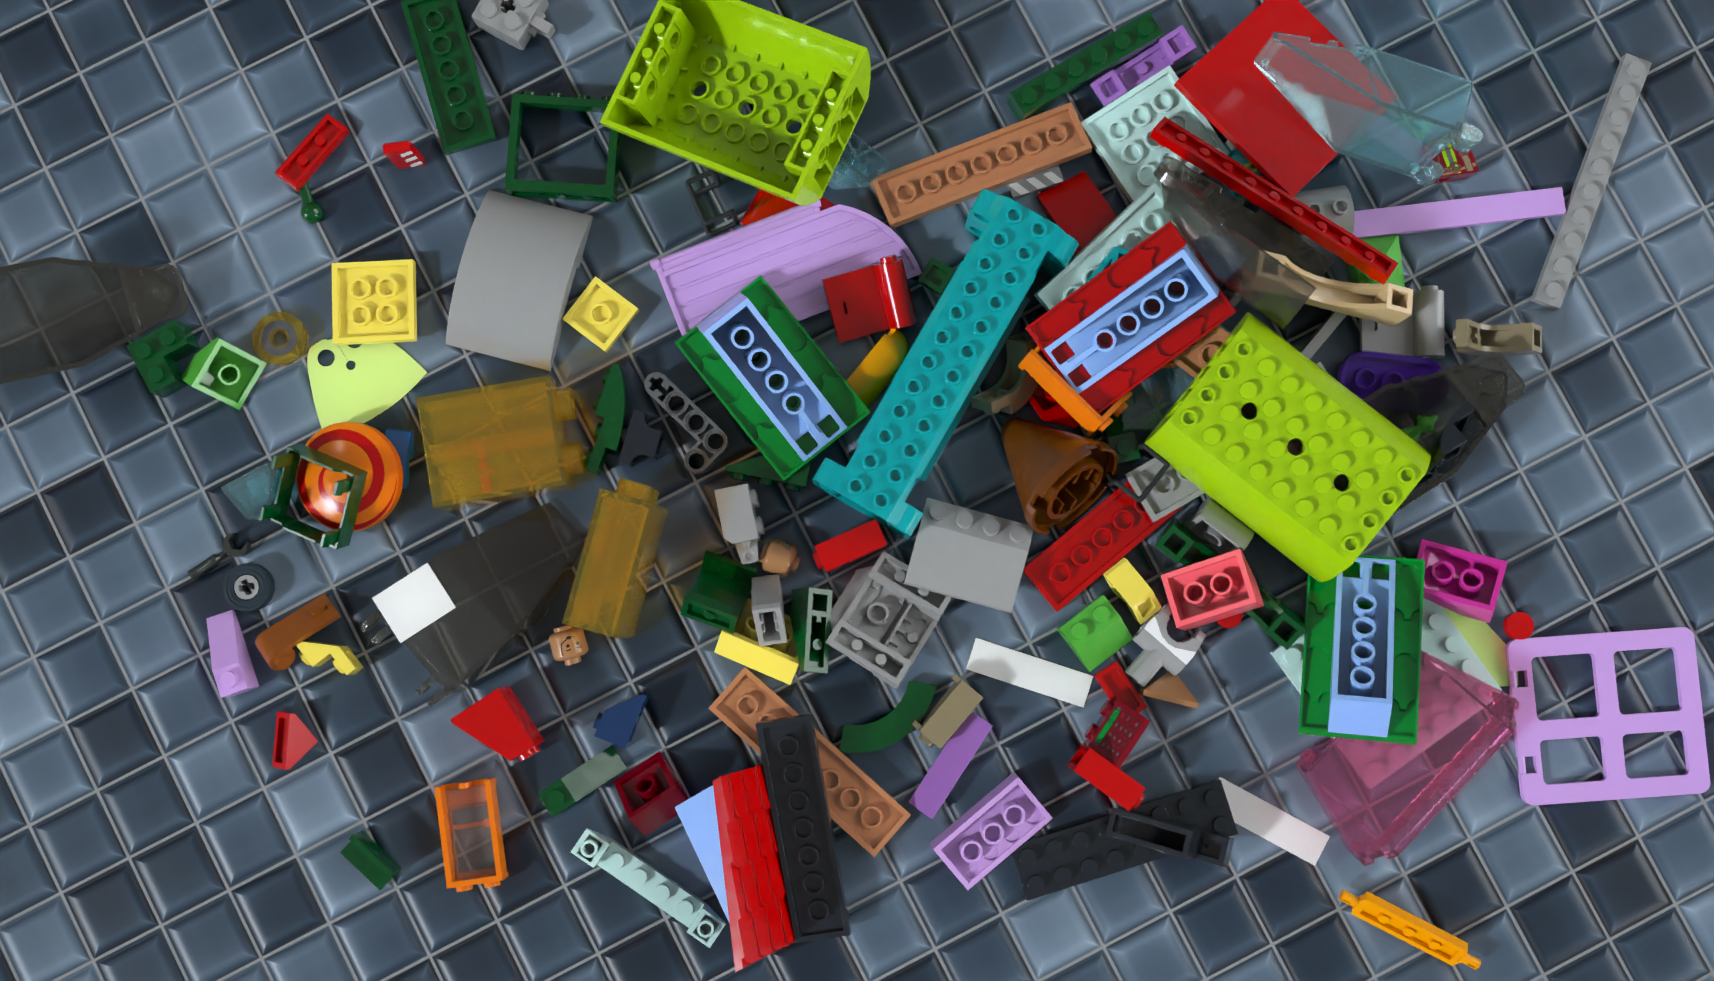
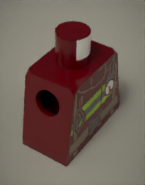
[1406,123,1479,185]

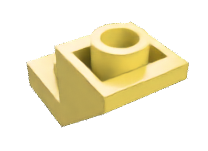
[1103,558,1162,624]
[296,641,364,675]

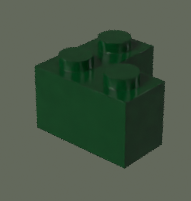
[126,320,200,398]

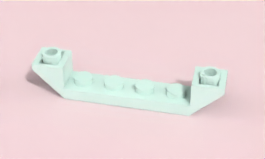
[571,828,726,948]

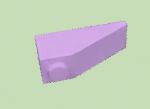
[206,609,259,698]

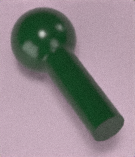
[299,182,323,224]

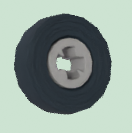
[223,563,275,612]

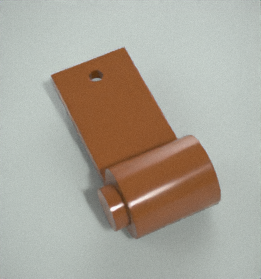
[255,593,341,671]

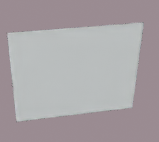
[372,563,456,643]

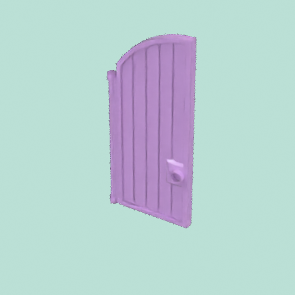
[650,200,922,336]

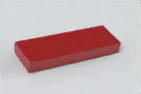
[274,113,350,192]

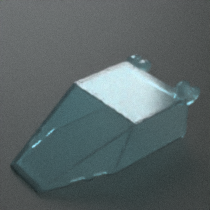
[1254,32,1483,186]

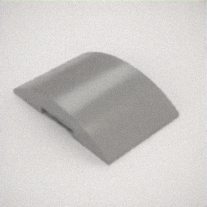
[445,190,593,372]

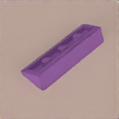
[908,712,993,819]

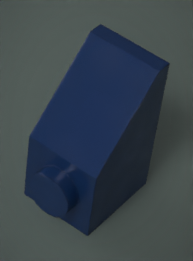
[593,693,650,748]

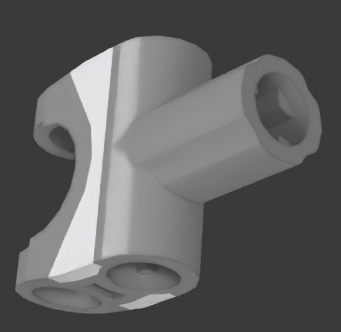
[1125,603,1205,688]

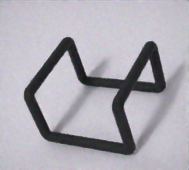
[685,169,739,237]
[1106,443,1170,502]

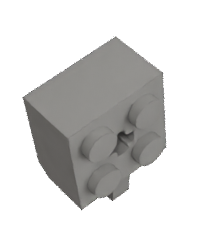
[471,0,556,50]
[714,484,765,565]

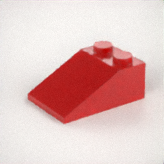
[1036,171,1116,260]

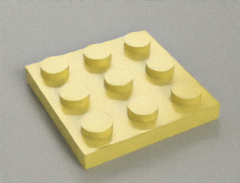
[332,259,417,345]

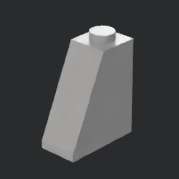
[752,574,787,646]

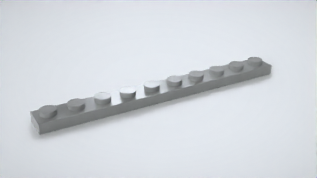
[1530,53,1652,311]

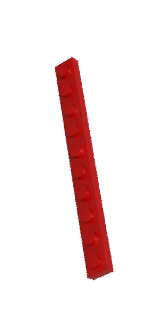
[1149,117,1398,285]

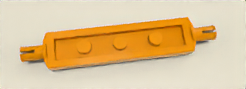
[1338,889,1481,970]

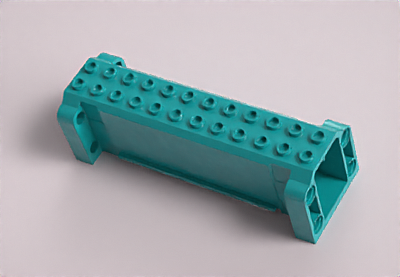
[812,189,1079,540]

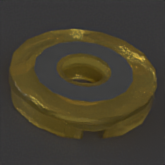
[252,312,309,366]

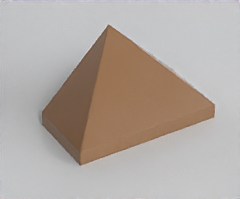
[1139,671,1199,709]

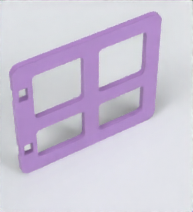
[1505,627,1710,805]

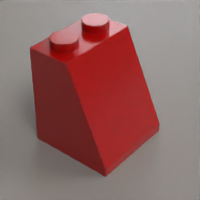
[450,686,545,761]

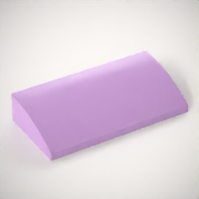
[930,772,1053,890]

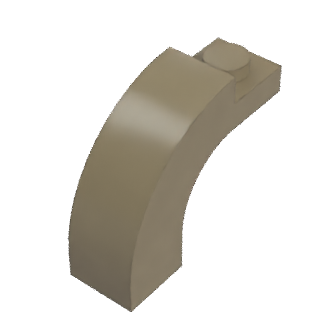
[1453,319,1542,356]
[971,331,1038,414]

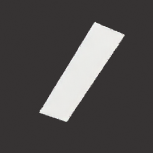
[966,638,1093,708]
[1219,777,1330,866]

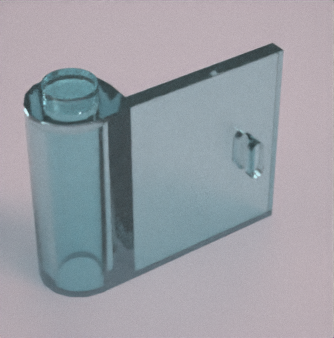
[1120,366,1194,432]

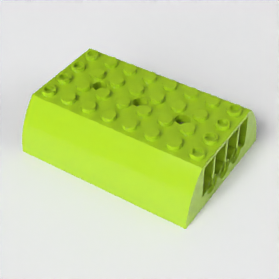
[600,0,871,206]
[1144,312,1431,582]

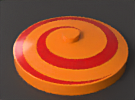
[296,422,403,532]

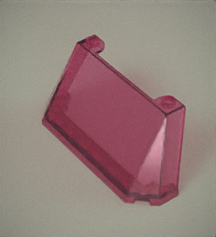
[1295,650,1519,866]

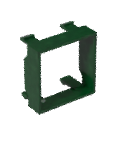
[259,444,368,549]

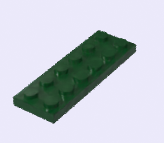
[401,0,498,155]

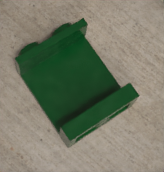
[680,550,758,634]

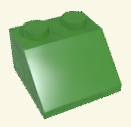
[1056,595,1132,672]

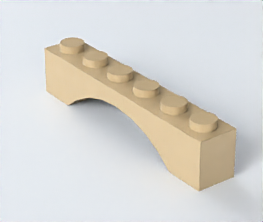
[1242,249,1413,327]

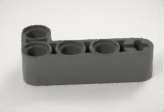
[644,372,730,475]

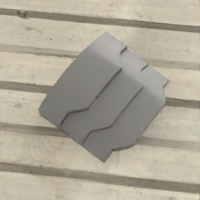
[826,551,953,689]

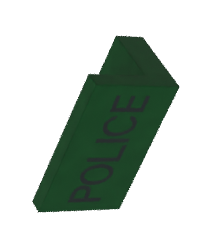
[340,831,402,890]

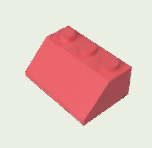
[1161,549,1264,631]

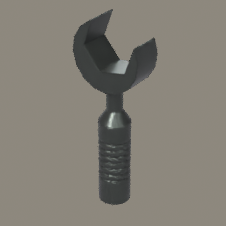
[188,532,251,580]

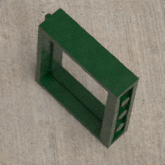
[504,91,622,203]

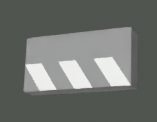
[1007,165,1064,200]

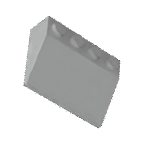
[904,498,1034,613]

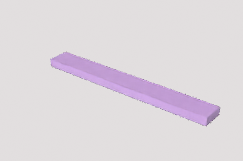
[1353,187,1566,239]

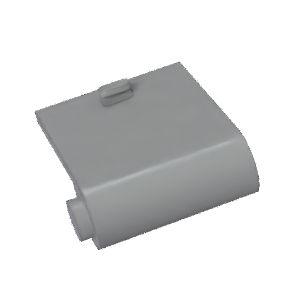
[1359,285,1445,359]

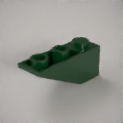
[725,455,813,492]

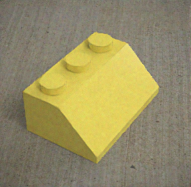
[714,599,799,685]

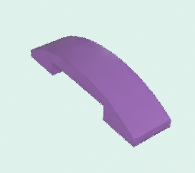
[1090,25,1197,107]

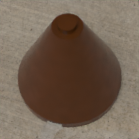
[1000,418,1118,534]

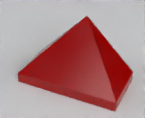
[272,711,318,770]

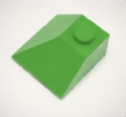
[1346,235,1405,287]
[181,337,267,410]

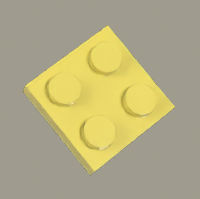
[562,276,640,353]

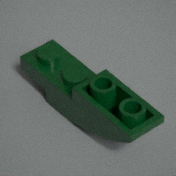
[584,363,628,475]

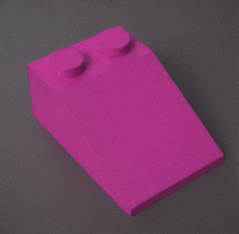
[1416,539,1507,623]

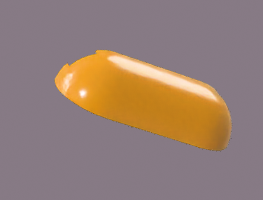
[846,329,908,409]

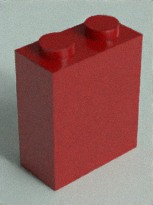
[812,519,887,573]
[1067,743,1146,811]

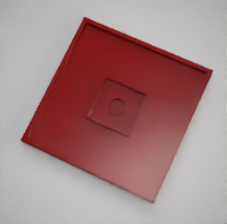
[1174,0,1396,197]

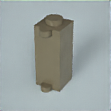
[912,673,983,749]

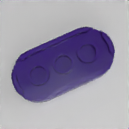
[1336,350,1448,412]

